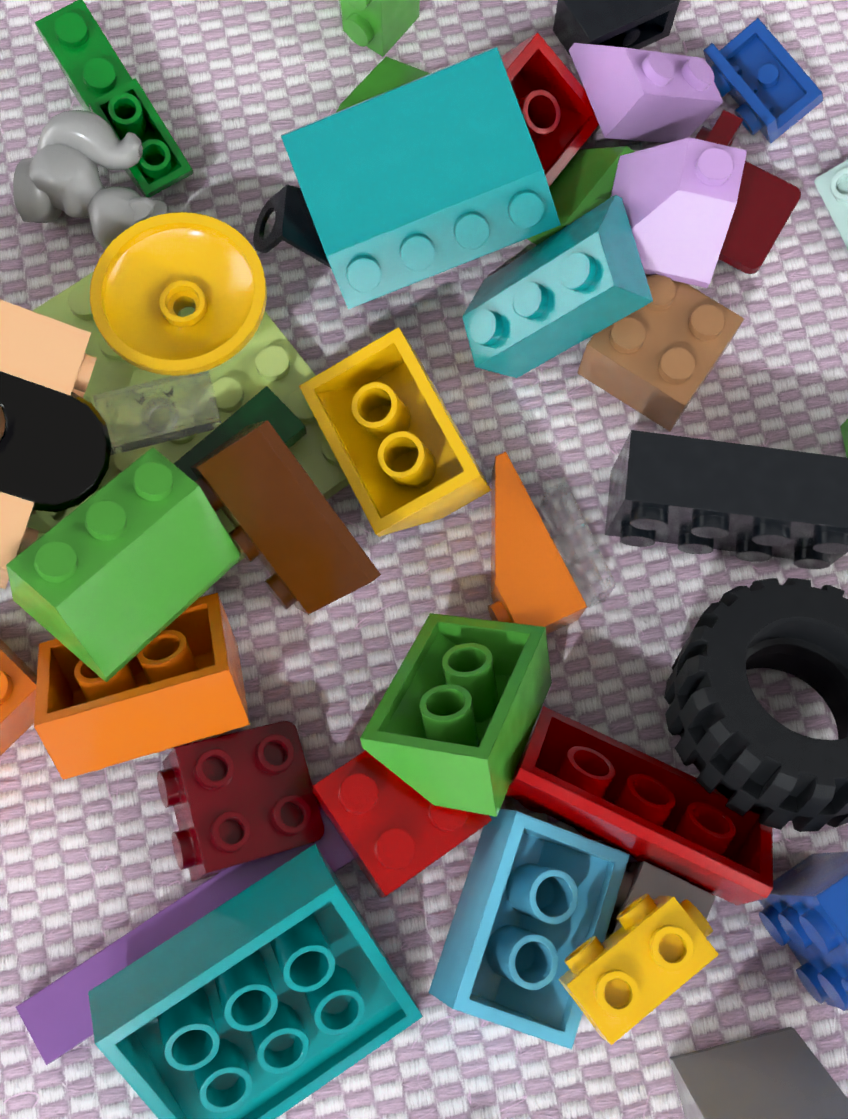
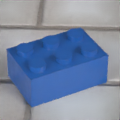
[758,852,848,1011]

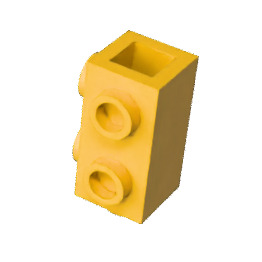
[558,893,719,1045]

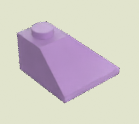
[610,137,747,288]

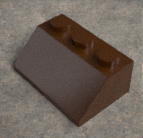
[190,420,381,615]

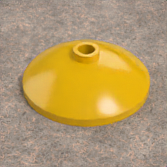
[90,212,267,376]

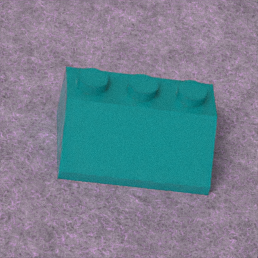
[462,195,653,378]

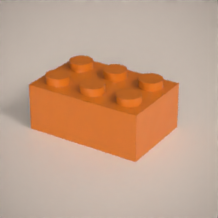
[34,592,250,780]

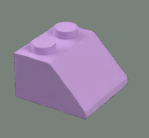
[569,43,723,143]

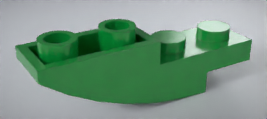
[35,0,193,198]

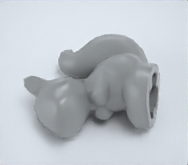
[13,110,169,250]

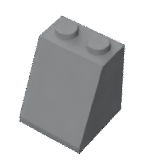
[669,1027,848,1119]

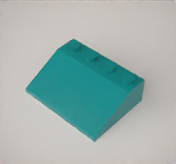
[281,47,561,310]
[88,844,423,1119]

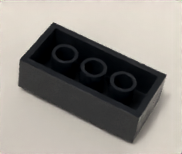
[605,430,848,569]

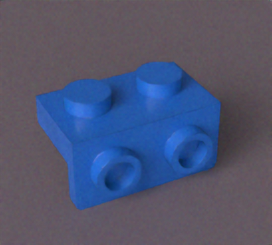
[703,18,823,144]

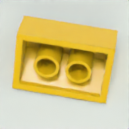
[299,327,492,537]

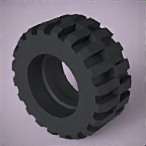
[664,578,848,832]

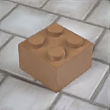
[577,274,744,431]

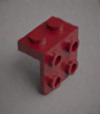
[695,110,801,274]
[157,721,324,882]

